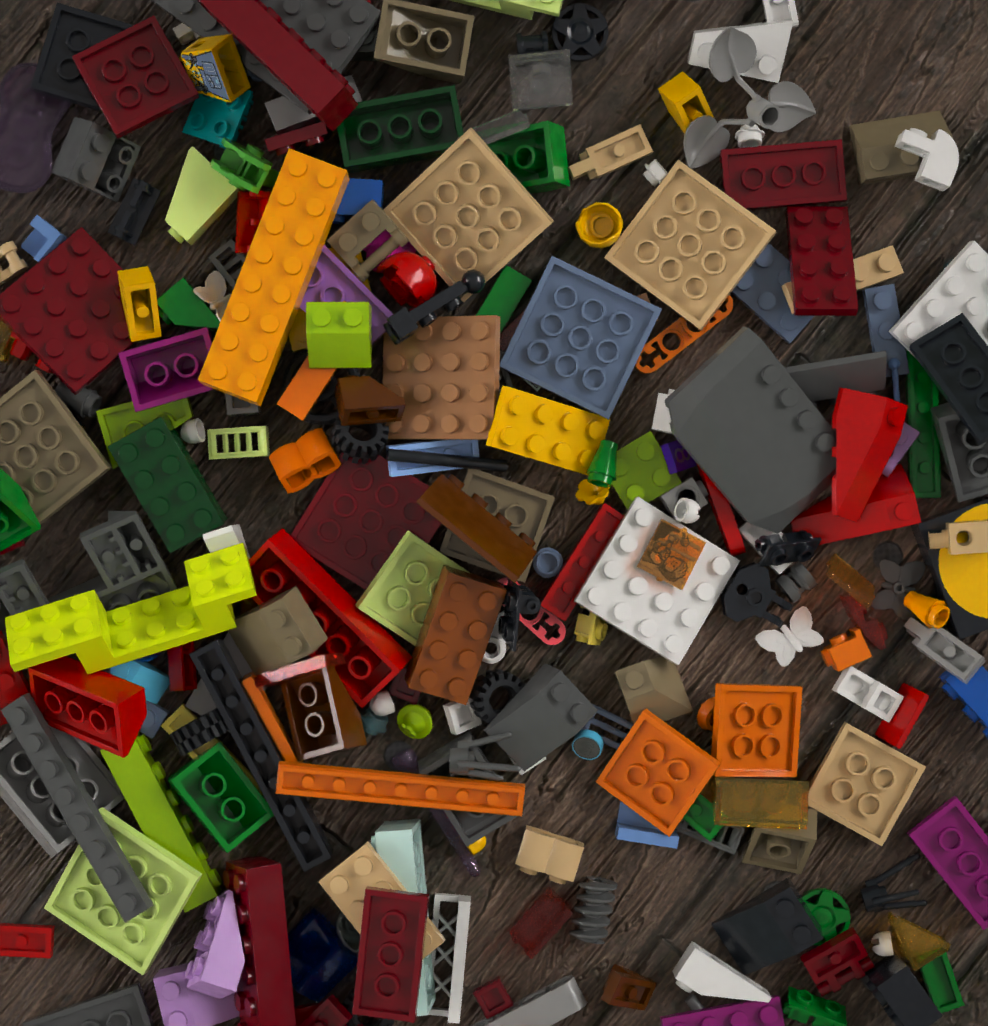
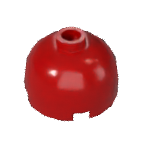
[377,251,437,311]

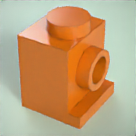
[820,627,872,672]

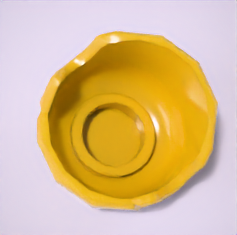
[575,202,623,249]

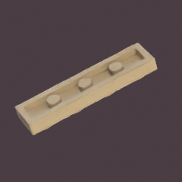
[781,245,904,315]

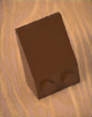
[278,657,367,762]

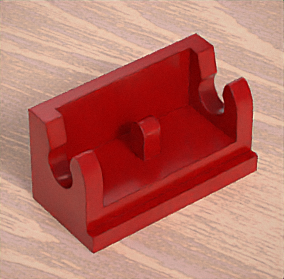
[235,191,271,254]

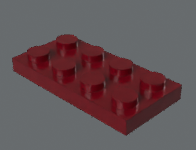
[720,139,847,210]
[785,206,858,316]
[352,886,430,1023]

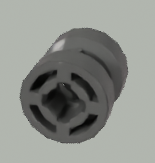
[775,561,818,604]

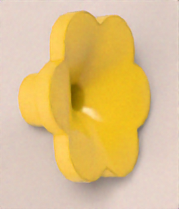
[575,479,612,505]

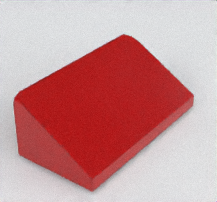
[875,683,929,749]

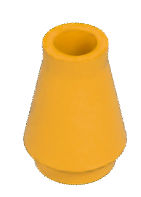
[903,591,950,629]

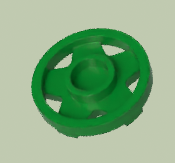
[801,888,851,945]

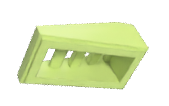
[207,426,270,460]

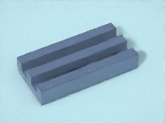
[580,704,633,749]

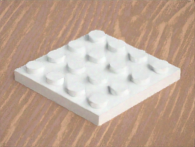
[888,241,988,357]
[574,497,740,665]

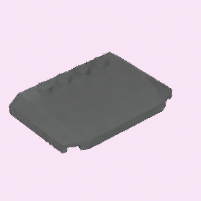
[664,326,836,534]

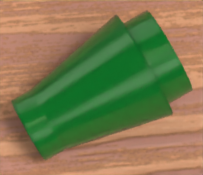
[586,440,618,488]

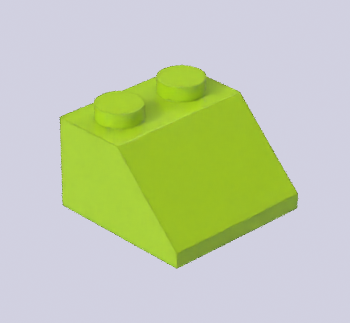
[306,302,372,369]

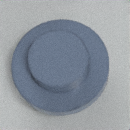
[533,547,563,578]

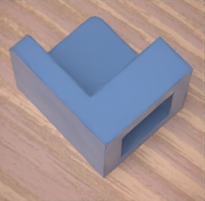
[21,215,67,262]

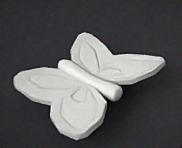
[193,271,231,322]
[755,606,824,667]

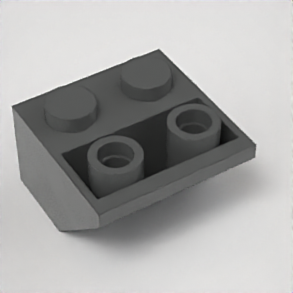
[51,117,141,203]

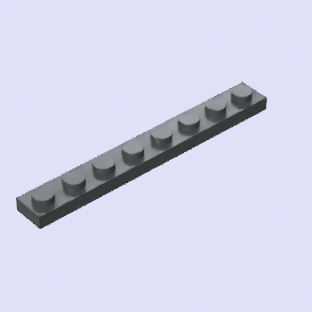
[1,693,154,923]

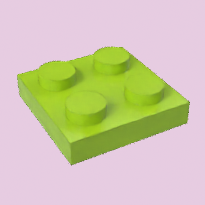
[612,431,682,511]

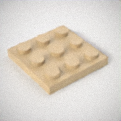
[801,722,926,846]

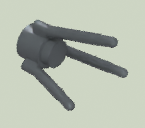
[449,732,521,781]

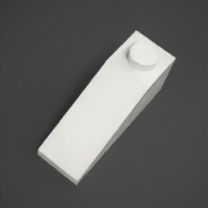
[672,941,772,1003]

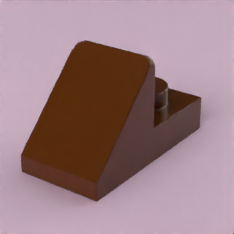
[601,964,657,1011]

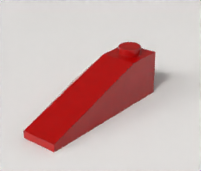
[832,388,908,522]
[790,464,922,545]

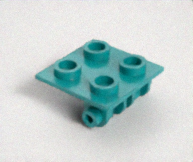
[182,90,254,149]

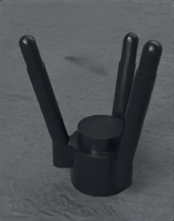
[860,853,927,913]

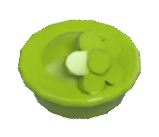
[397,704,433,739]

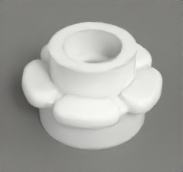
[735,124,765,148]
[643,159,668,187]

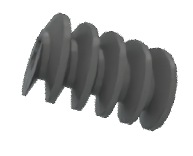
[569,876,618,944]

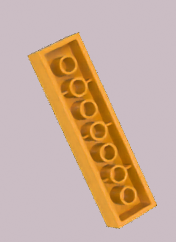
[198,148,350,407]

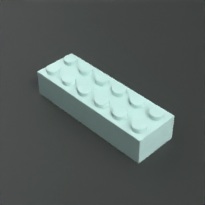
[371,819,436,1016]

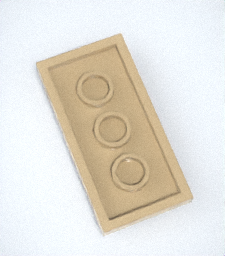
[318,842,446,959]

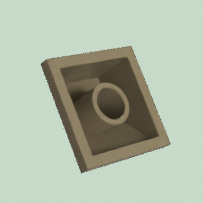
[615,657,693,725]
[742,804,817,874]

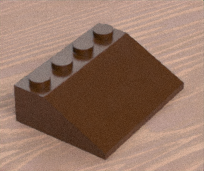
[416,473,537,583]

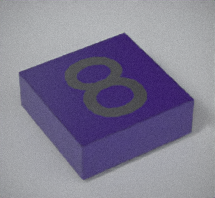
[661,440,697,474]

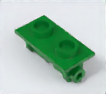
[782,986,847,1026]

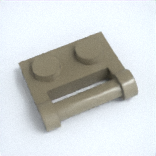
[327,199,409,282]

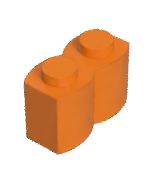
[269,428,341,493]

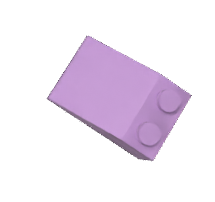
[153,963,240,1026]

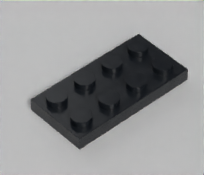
[910,313,988,445]

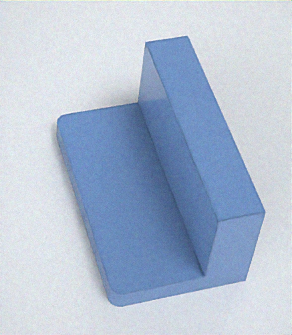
[615,801,679,849]

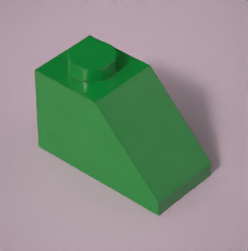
[157,278,220,331]

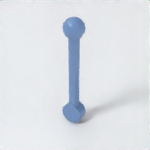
[888,358,901,402]

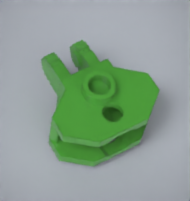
[210,137,279,194]

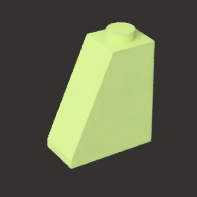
[165,146,240,246]

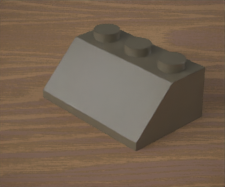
[849,110,953,186]

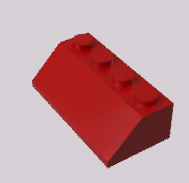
[28,656,147,758]

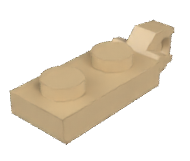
[568,124,653,181]

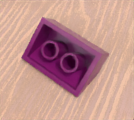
[118,327,215,412]

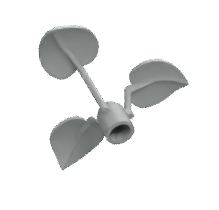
[683,27,816,169]

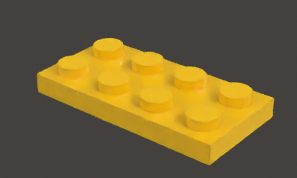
[486,385,610,476]

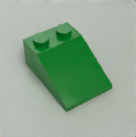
[480,121,570,194]

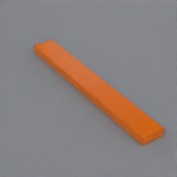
[276,761,525,817]

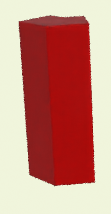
[167,641,197,691]

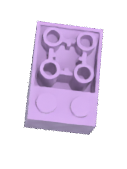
[185,890,245,999]

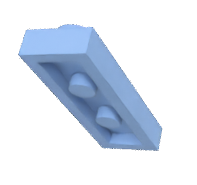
[386,440,480,477]

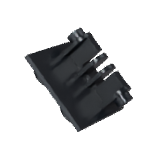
[498,578,541,651]

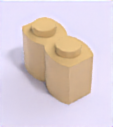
[515,825,584,884]

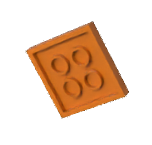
[711,683,803,777]
[595,709,721,837]

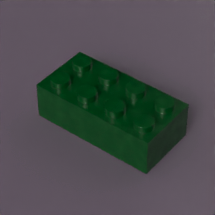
[337,85,464,174]
[108,414,227,553]

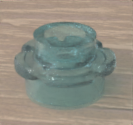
[361,708,389,735]

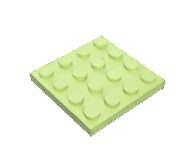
[44,807,203,975]

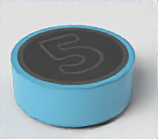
[572,729,604,760]

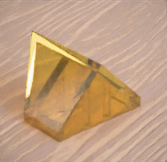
[887,912,951,972]

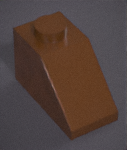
[335,375,406,426]

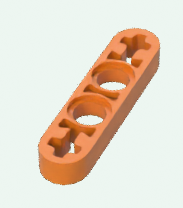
[634,295,733,374]

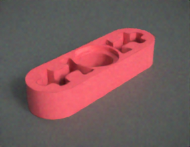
[497,577,566,645]

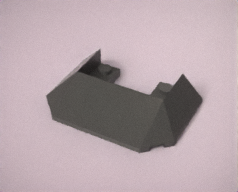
[0,511,177,661]

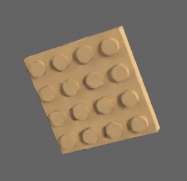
[383,128,554,302]
[604,160,777,331]

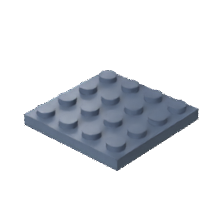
[500,256,662,420]

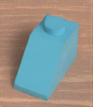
[102,658,170,705]

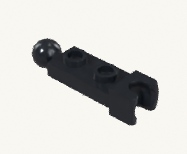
[383,270,485,345]

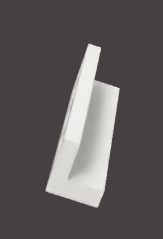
[428,893,471,1024]

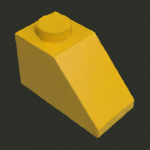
[658,71,714,134]
[117,266,162,342]

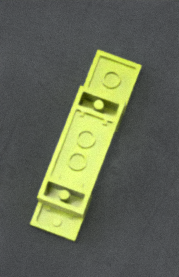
[5,543,257,674]

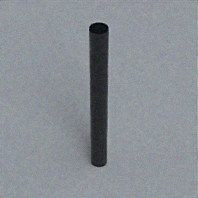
[386,448,508,472]

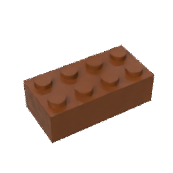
[404,565,507,705]

